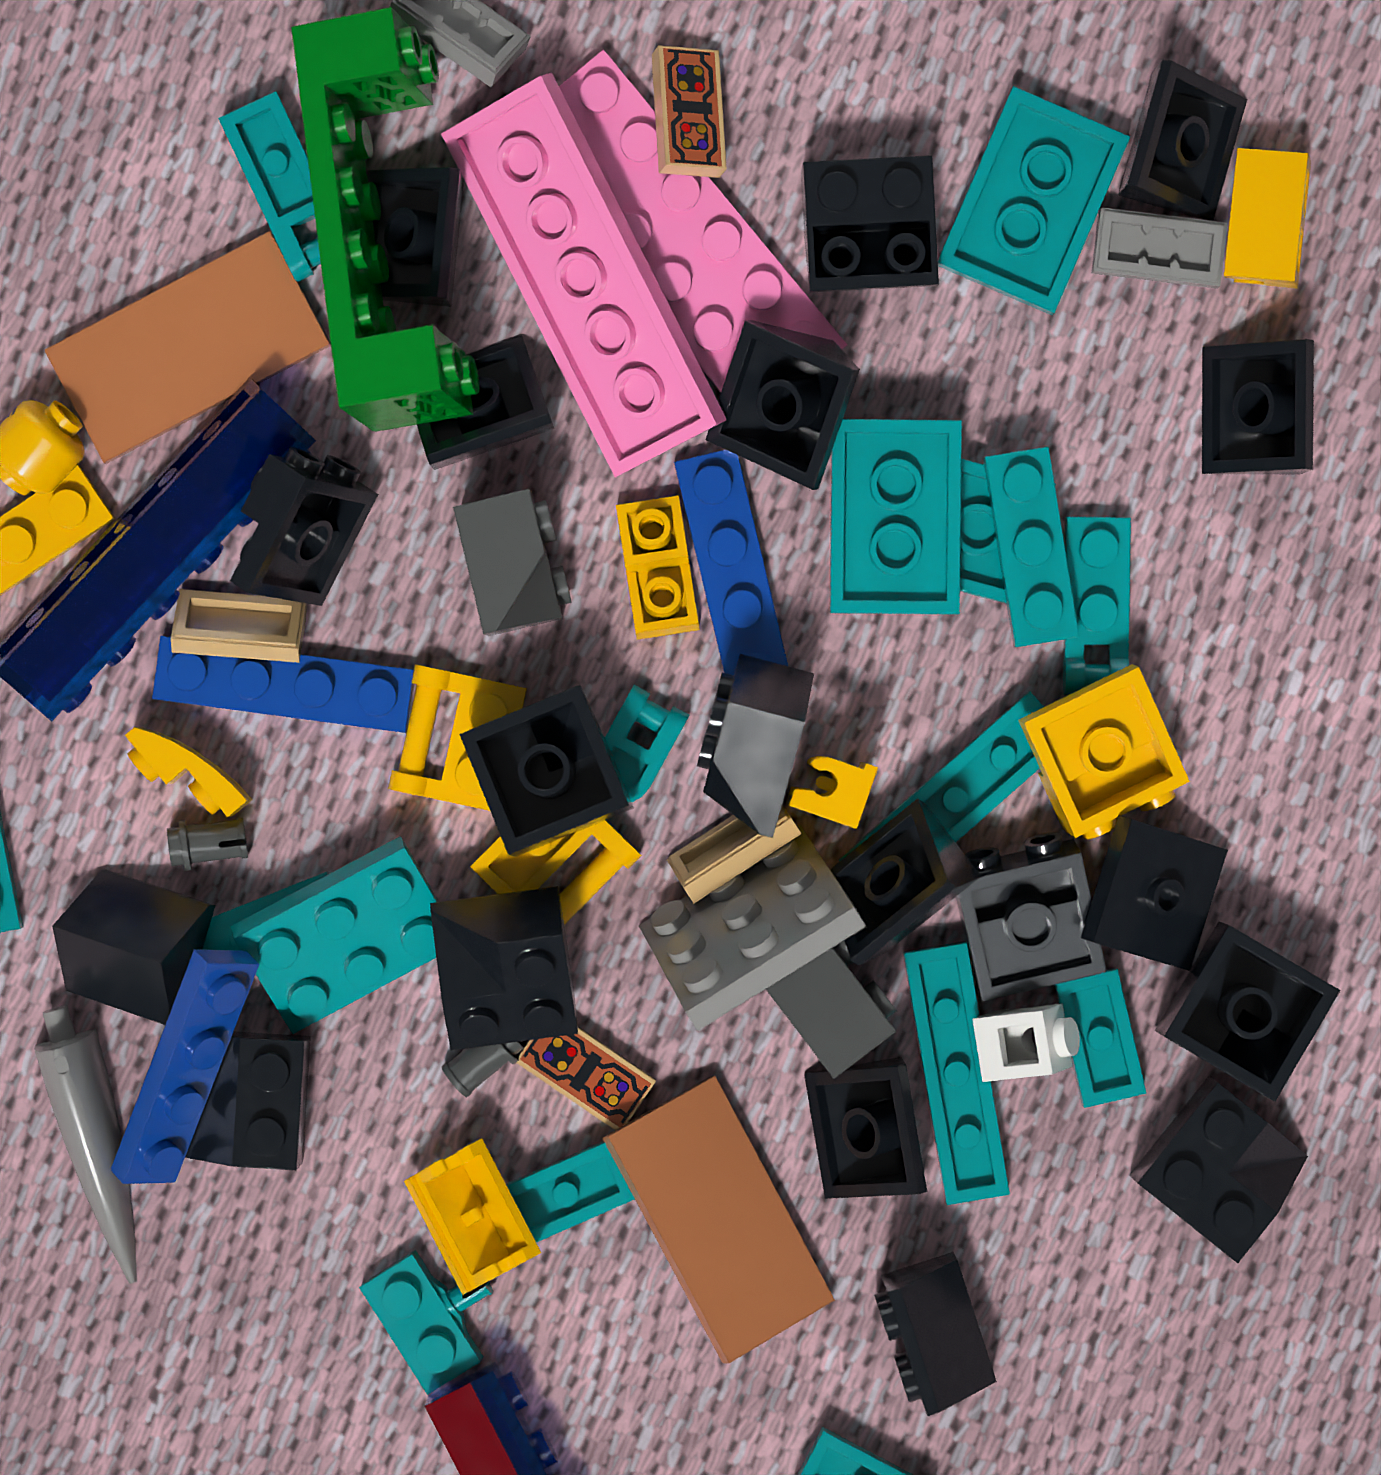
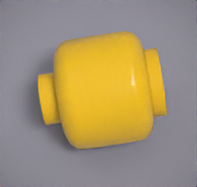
[0,400,85,496]

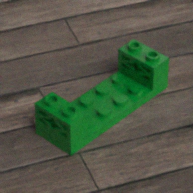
[291,7,479,432]

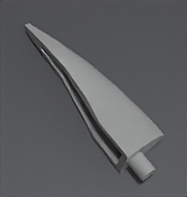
[34,1005,137,1284]

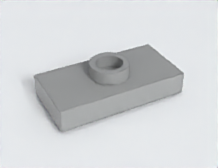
[390,0,531,87]
[1091,208,1228,289]

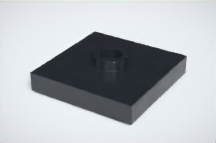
[1080,815,1228,971]

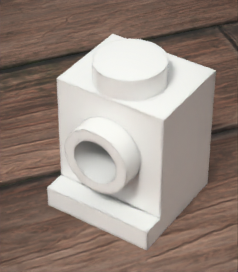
[972,1004,1080,1082]

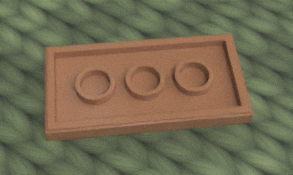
[44,231,331,464]
[602,1076,835,1363]

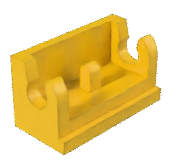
[1224,148,1311,289]
[785,756,878,829]
[404,1139,541,1295]

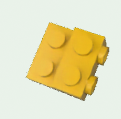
[1018,664,1190,839]

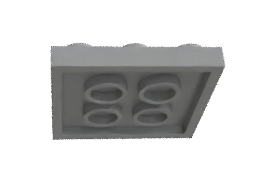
[639,825,866,1031]

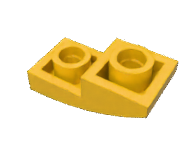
[616,495,699,640]
[125,727,253,817]

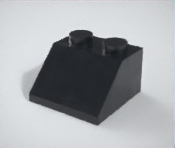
[185,1031,311,1171]

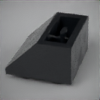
[801,155,939,292]
[874,1252,997,1416]

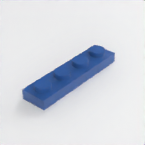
[674,450,788,675]
[152,636,414,733]
[111,950,259,1184]

